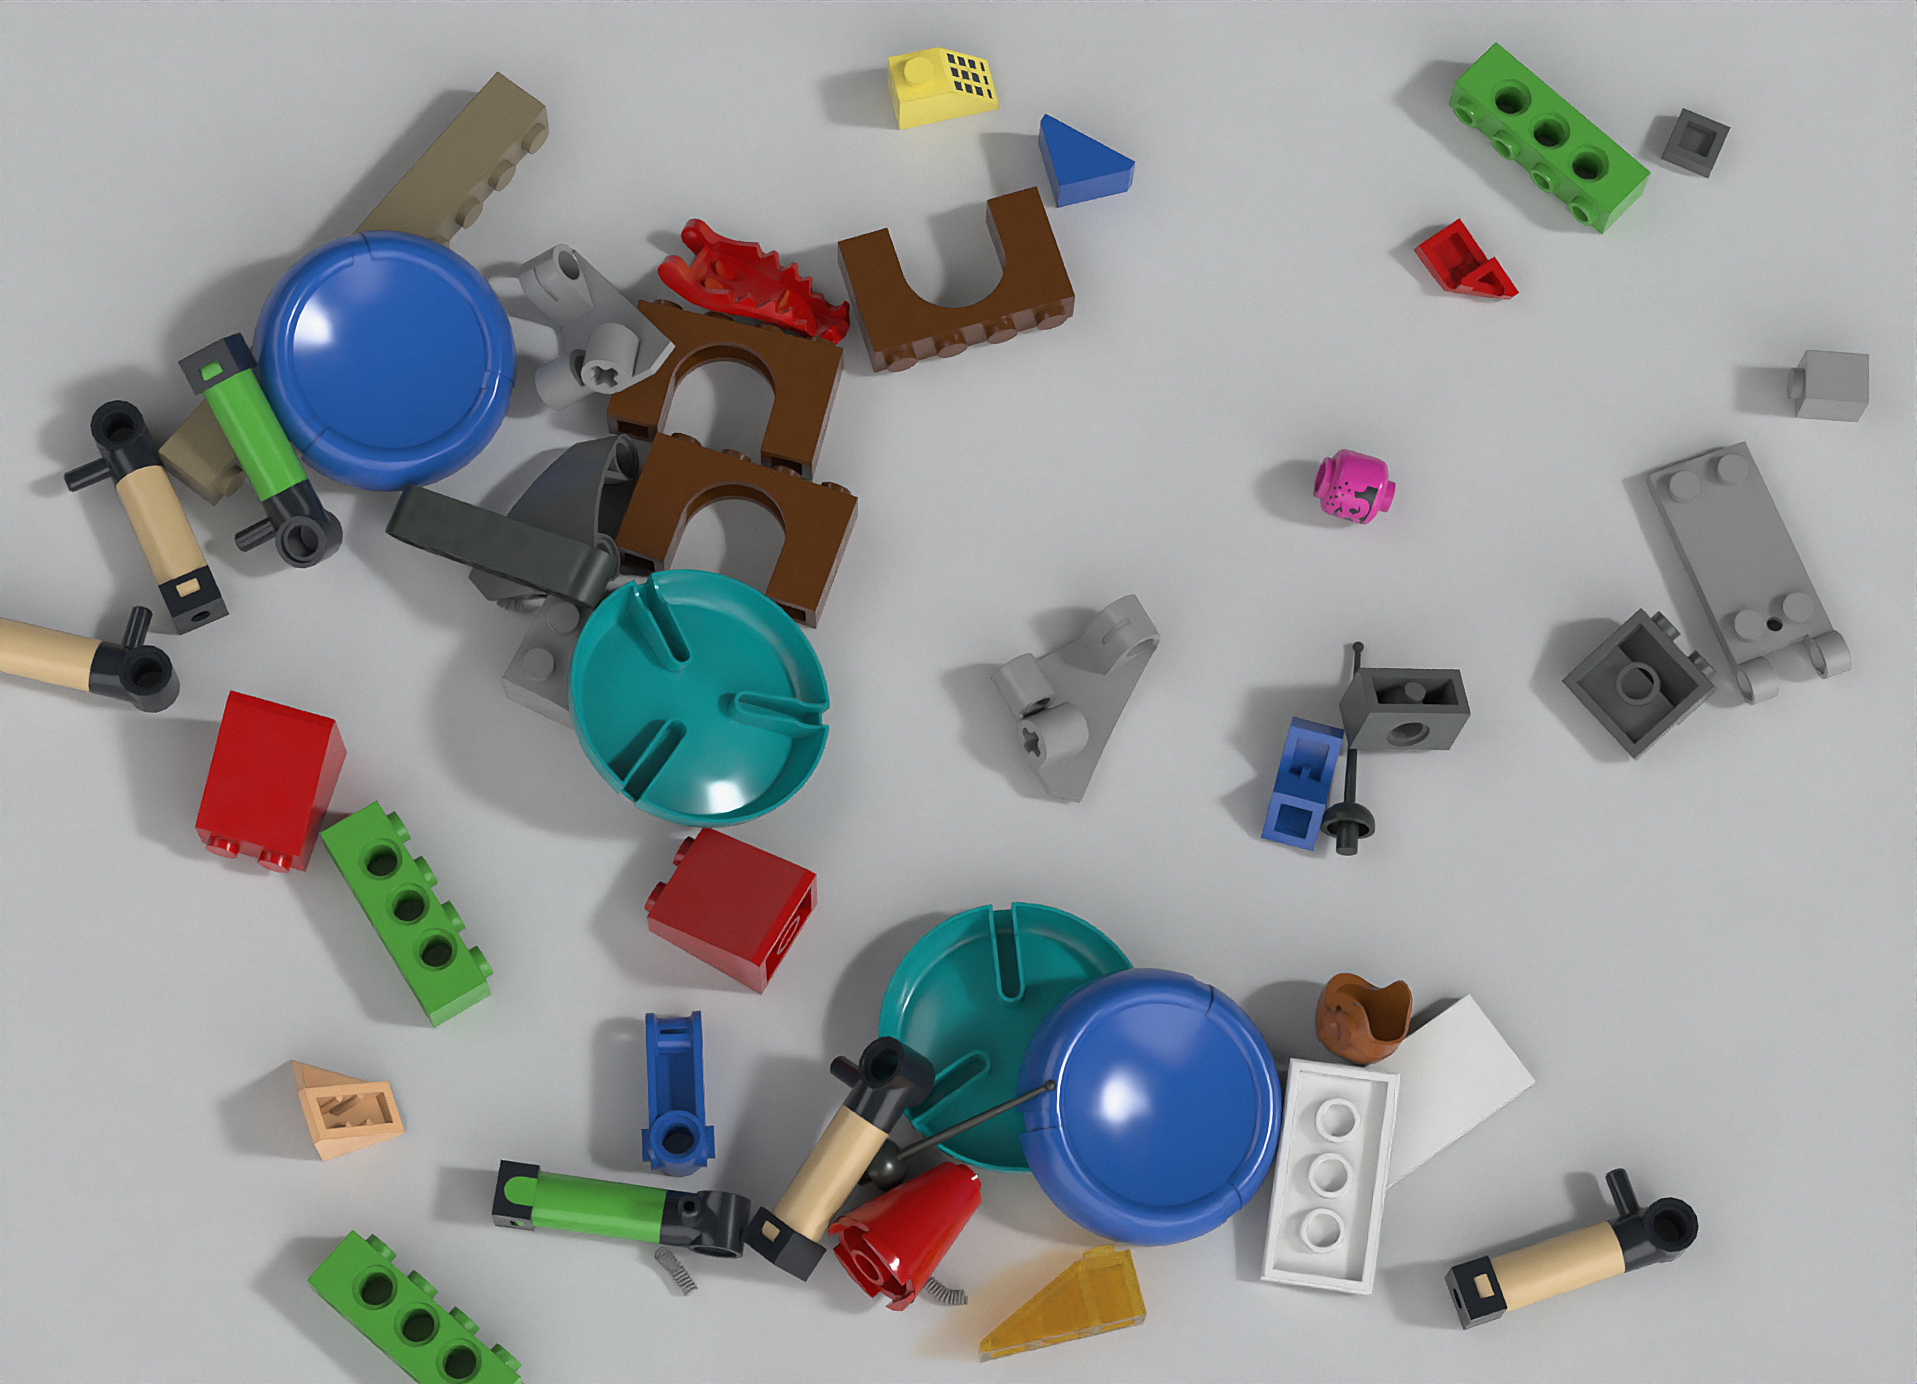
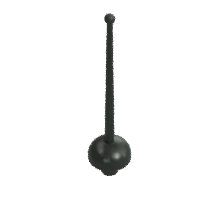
[1321,641,1375,856]
[857,1079,1056,1192]

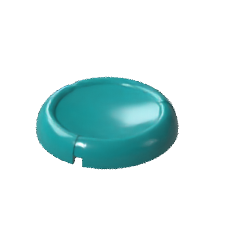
[567,569,830,828]
[878,902,1134,1174]

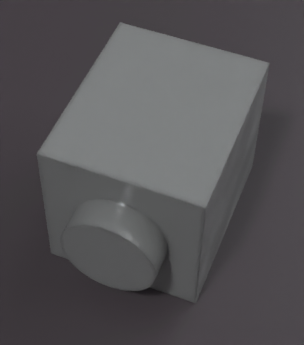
[1787,350,1869,422]

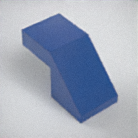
[1261,716,1345,851]

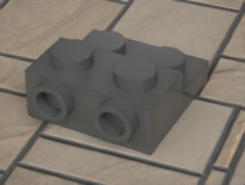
[1562,608,1718,761]

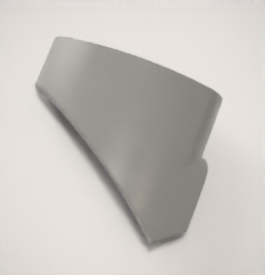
[518,244,676,411]
[991,594,1161,803]

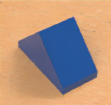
[1038,113,1135,208]

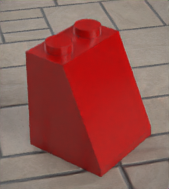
[195,690,347,873]
[644,828,817,995]

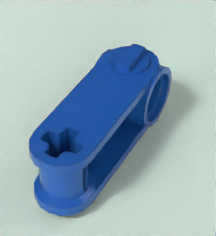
[641,1010,715,1178]

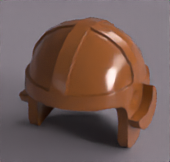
[1315,973,1413,1065]

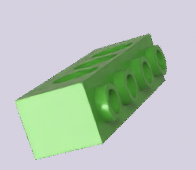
[1449,42,1651,234]
[320,800,493,1028]
[306,1230,523,1384]

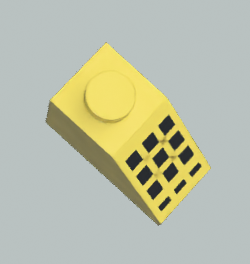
[887,47,999,130]

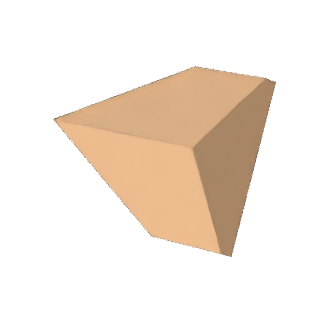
[291,1060,405,1161]

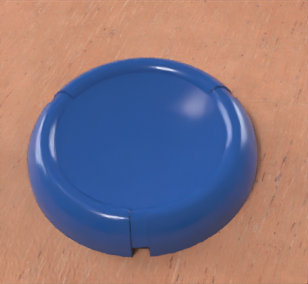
[252,230,517,492]
[1015,968,1283,1247]

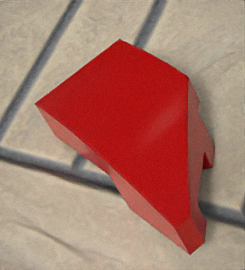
[1414,218,1519,300]

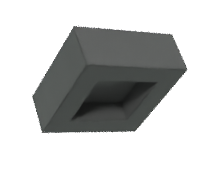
[1661,108,1731,178]

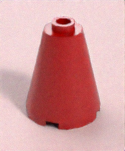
[828,1161,982,1311]

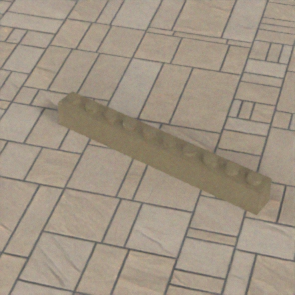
[158,71,549,506]

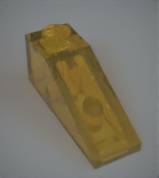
[978,1245,1147,1363]

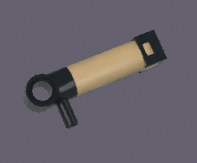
[63,400,229,635]
[0,606,180,713]
[739,1036,936,1282]
[1444,1168,1699,1330]

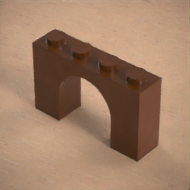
[838,186,1075,373]
[606,299,843,481]
[614,432,858,629]

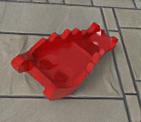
[657,218,850,345]

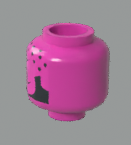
[1313,449,1396,525]

